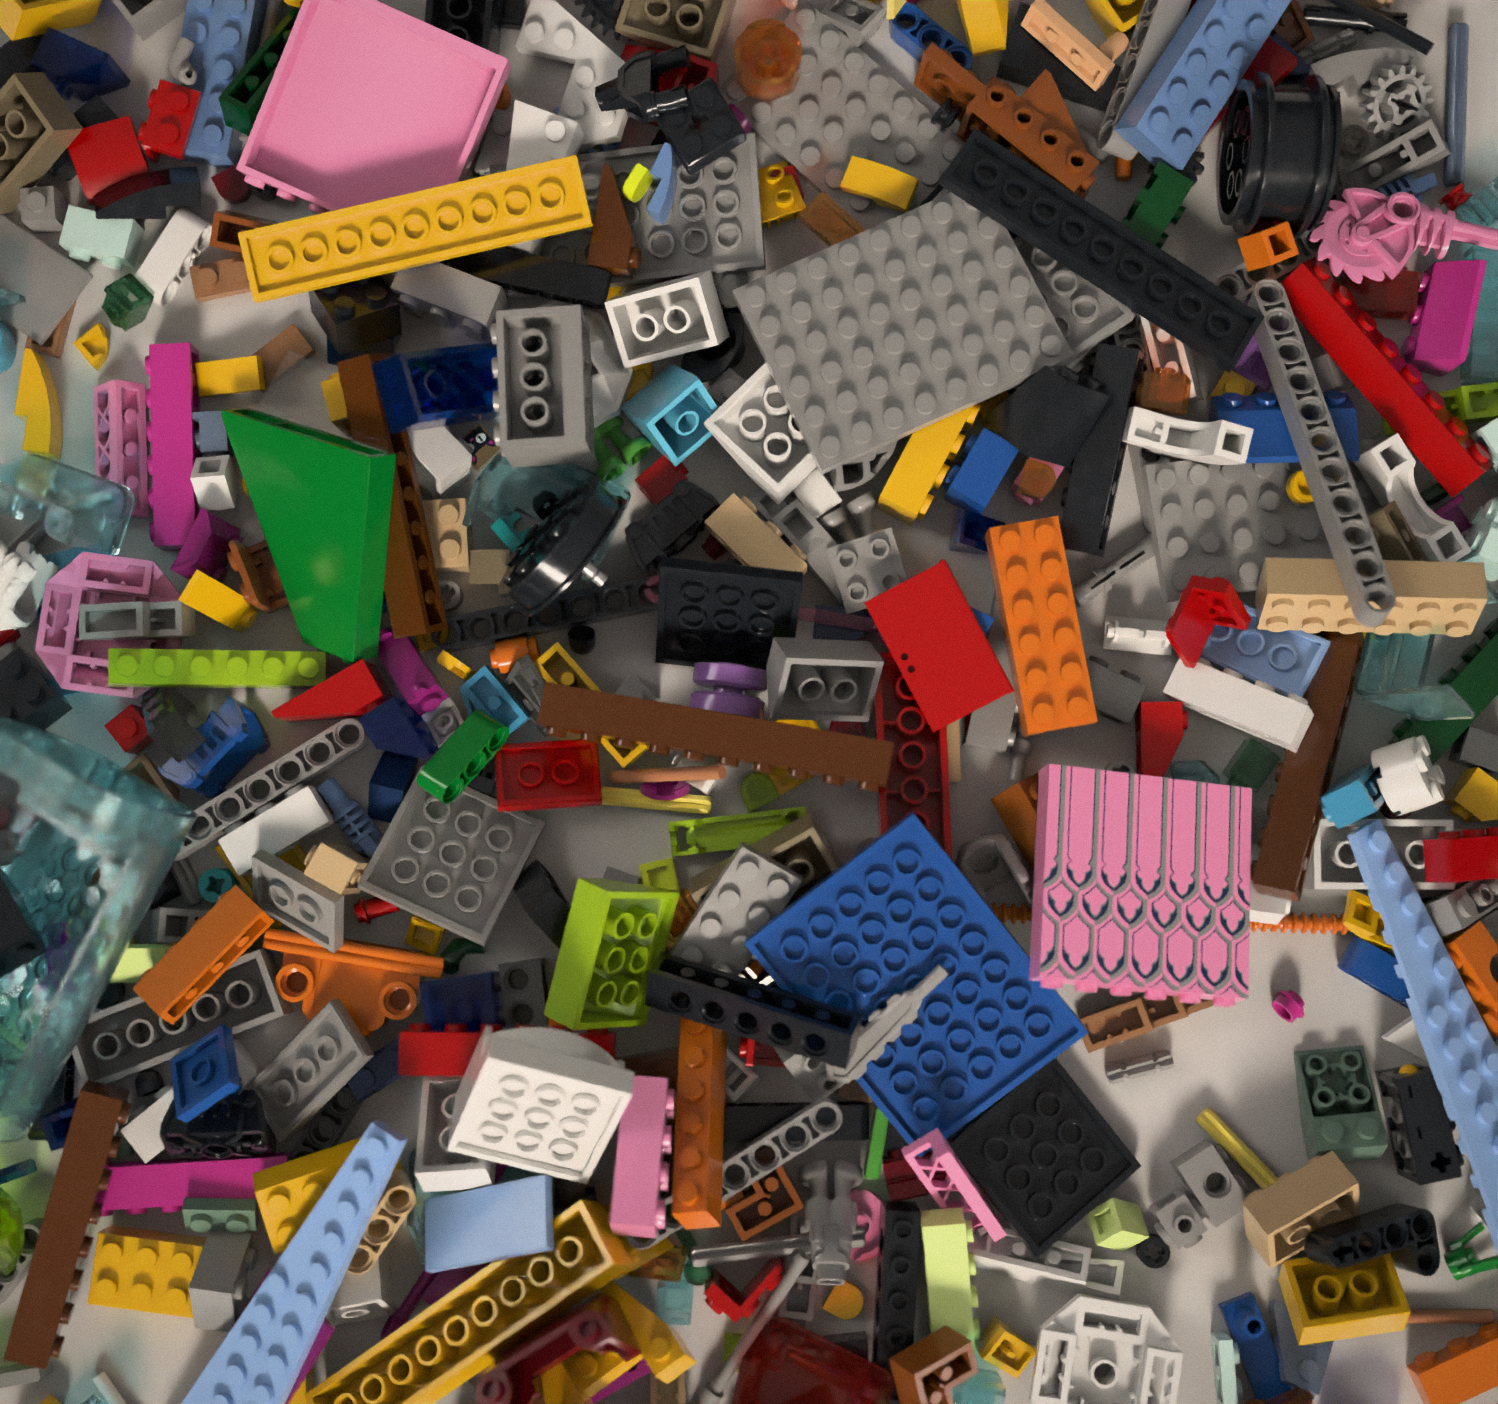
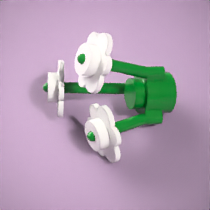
[1443,1205,1498,1281]

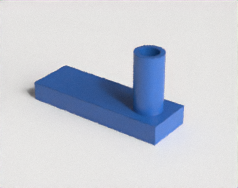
[1218,1291,1292,1401]

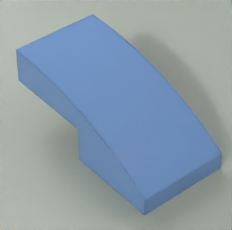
[647,142,677,225]

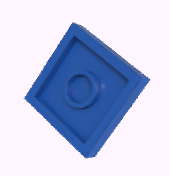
[170,1024,243,1123]

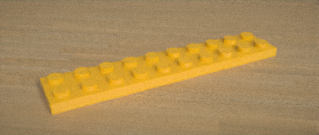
[238,155,593,303]

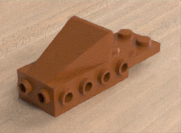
[914,43,1100,199]

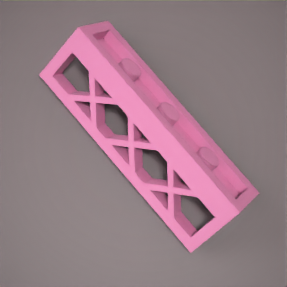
[93,379,149,521]
[901,1128,1007,1242]

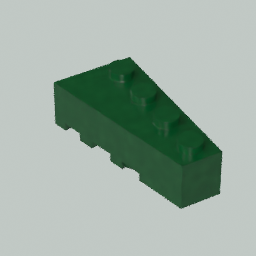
[1121,161,1195,249]

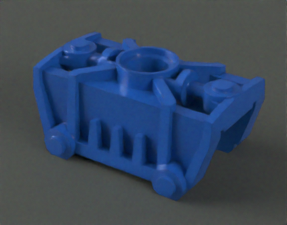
[157,696,270,799]

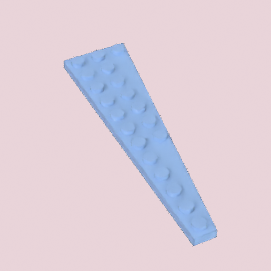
[1347,818,1498,1254]
[181,1120,407,1404]

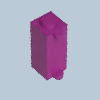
[378,627,449,716]

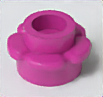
[1272,990,1305,1022]

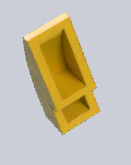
[14,348,63,460]

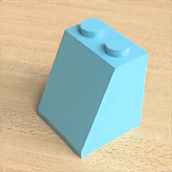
[621,363,718,467]

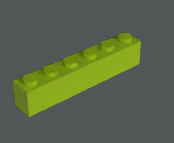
[108,648,326,689]

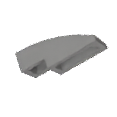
[1309,48,1419,98]
[79,601,195,640]

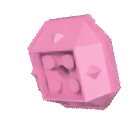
[35,551,183,699]

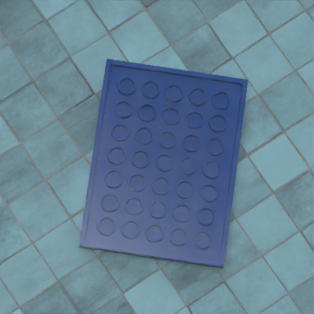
[744,811,1089,1158]

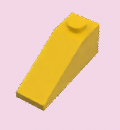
[178,570,258,633]

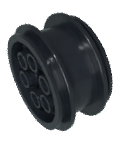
[1217,71,1342,239]

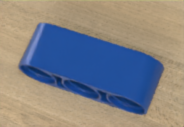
[889,2,973,70]
[1337,936,1410,1009]

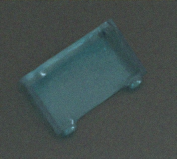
[0,453,135,556]

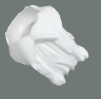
[0,540,60,631]

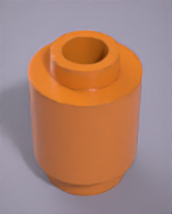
[489,635,541,675]

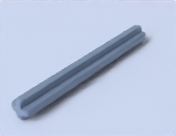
[1443,22,1469,187]

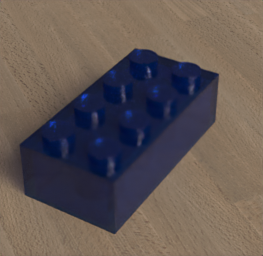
[371,342,499,434]

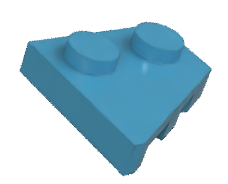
[460,665,531,737]

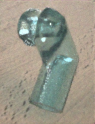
[1170,760,1220,784]

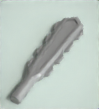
[826,963,949,1083]

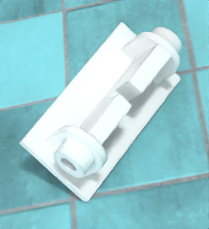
[1102,615,1172,656]

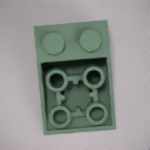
[1294,1045,1389,1163]

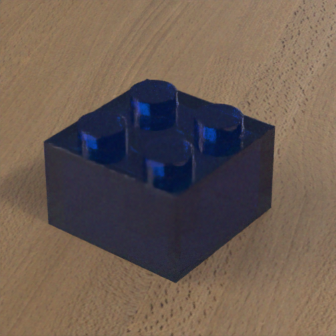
[420,970,503,1030]

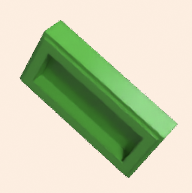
[863,1104,889,1180]

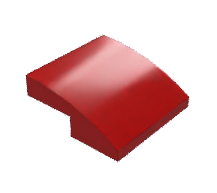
[68,115,151,206]

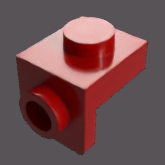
[739,1036,787,1068]

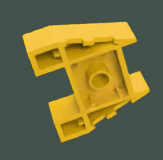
[540,1280,696,1404]

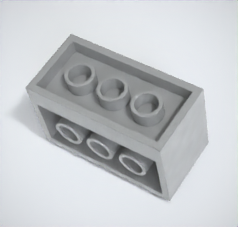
[491,305,595,467]

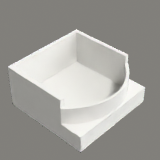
[447,1025,634,1184]

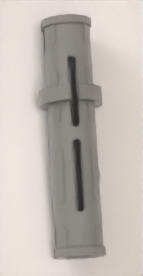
[1072,533,1155,608]

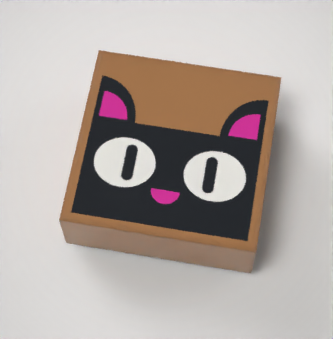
[462,423,501,472]

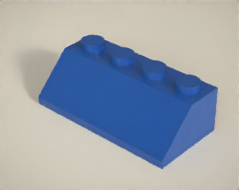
[1208,390,1360,463]

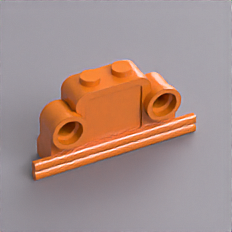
[262,928,445,1036]

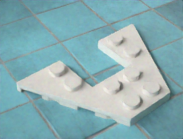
[474,0,628,176]

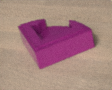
[640,767,689,800]

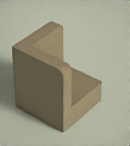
[469,549,513,586]

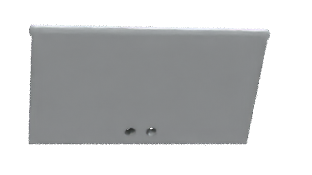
[0,214,93,346]

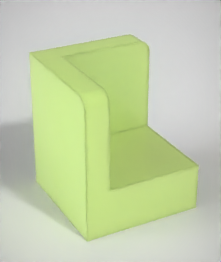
[1088,1198,1149,1251]

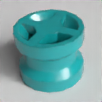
[198,868,240,903]

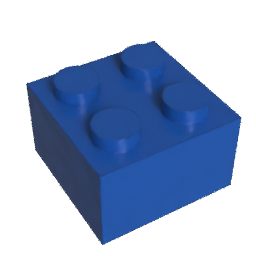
[942,428,1019,519]

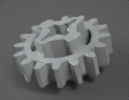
[1359,64,1433,140]

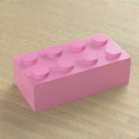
[610,1075,676,1238]

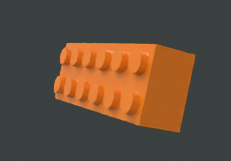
[985,516,1098,737]

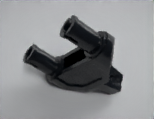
[595,44,691,123]

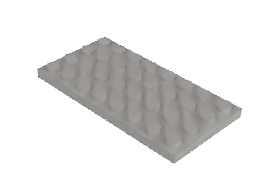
[718,0,965,232]
[490,133,766,299]
[1141,436,1405,603]

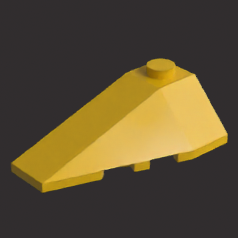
[956,0,1009,58]

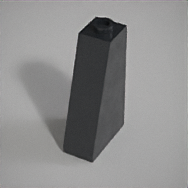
[996,2,1121,112]

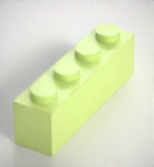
[921,1207,981,1354]

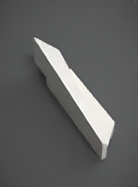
[967,1226,1125,1300]

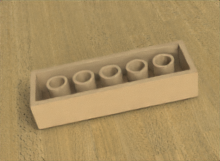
[1255,557,1488,637]

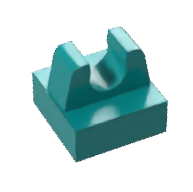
[490,513,531,553]

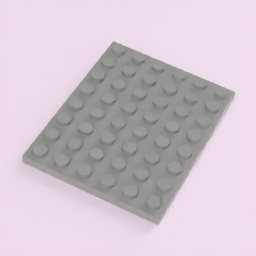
[732,192,1074,475]

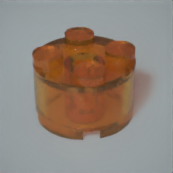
[734,18,802,100]

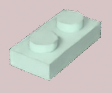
[1211,1331,1243,1404]

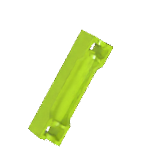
[668,806,806,857]

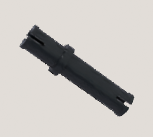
[1303,3,1408,35]

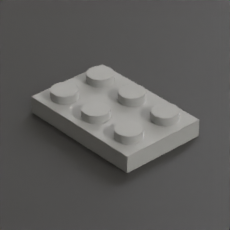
[252,849,344,953]

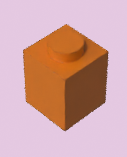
[1237,221,1299,272]

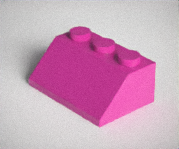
[1401,260,1487,377]

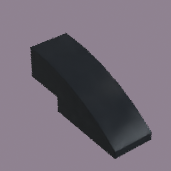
[93,166,201,219]

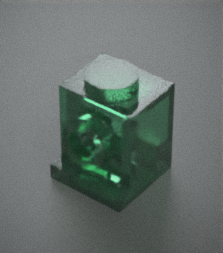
[102,272,154,332]

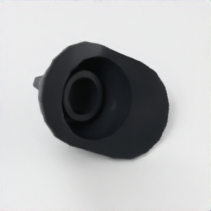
[681,312,745,383]

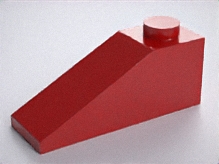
[1135,701,1188,777]

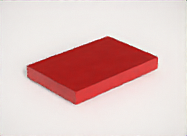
[495,739,602,812]

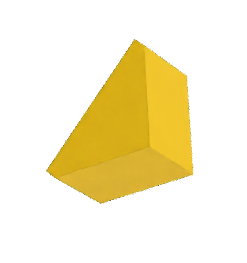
[975,1316,1036,1378]

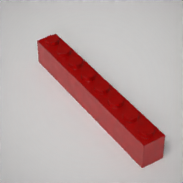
[1281,257,1494,498]

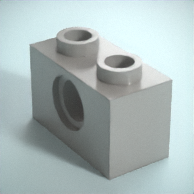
[1170,1139,1250,1227]

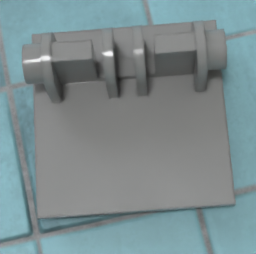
[826,527,908,614]

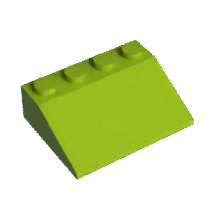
[544,878,680,1030]

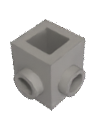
[1149,1188,1208,1249]

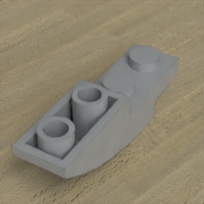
[751,491,843,605]

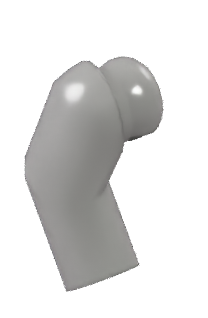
[168,37,198,88]

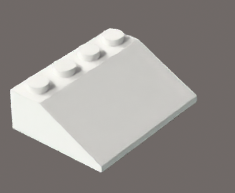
[704,362,817,505]

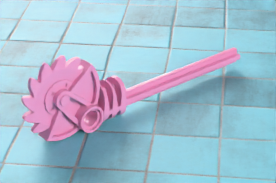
[1309,188,1498,284]

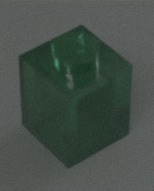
[1221,738,1281,793]

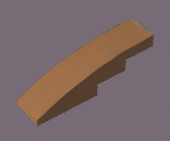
[1079,993,1213,1053]

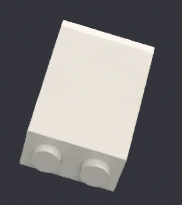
[325,1219,398,1327]

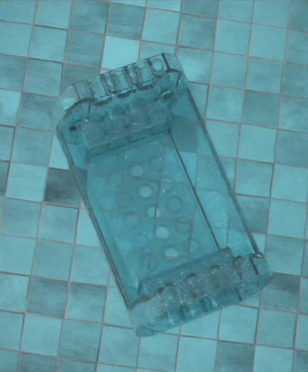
[0,716,198,1143]

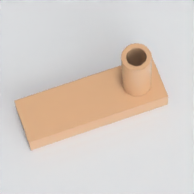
[1021,0,1129,92]

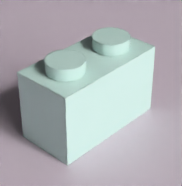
[58,205,144,270]

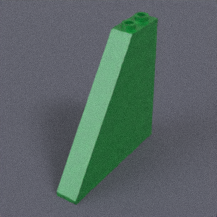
[221,408,396,664]

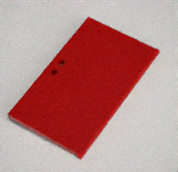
[864,559,1014,732]

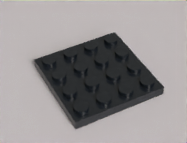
[655,557,803,671]
[948,1058,1141,1258]

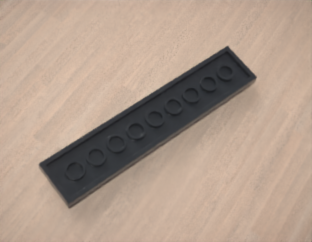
[938,128,1265,373]

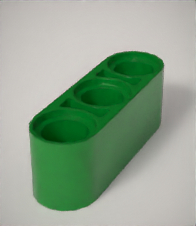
[417,709,510,804]

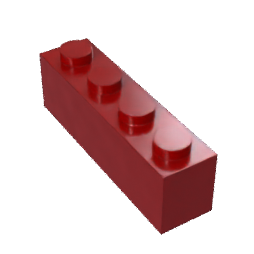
[1423,827,1498,883]

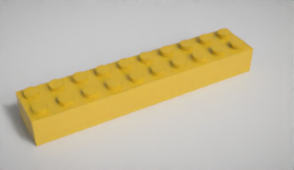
[305,1199,633,1404]

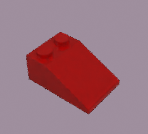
[271,659,396,722]

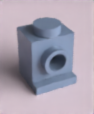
[192,410,236,458]

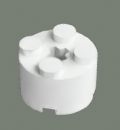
[1371,735,1445,816]

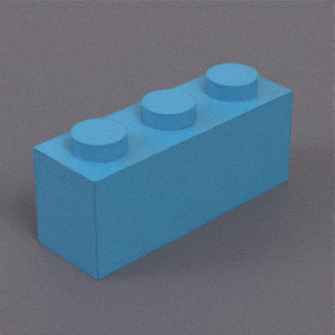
[1320,761,1385,829]

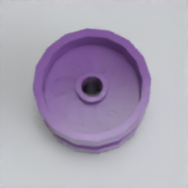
[689,662,767,719]

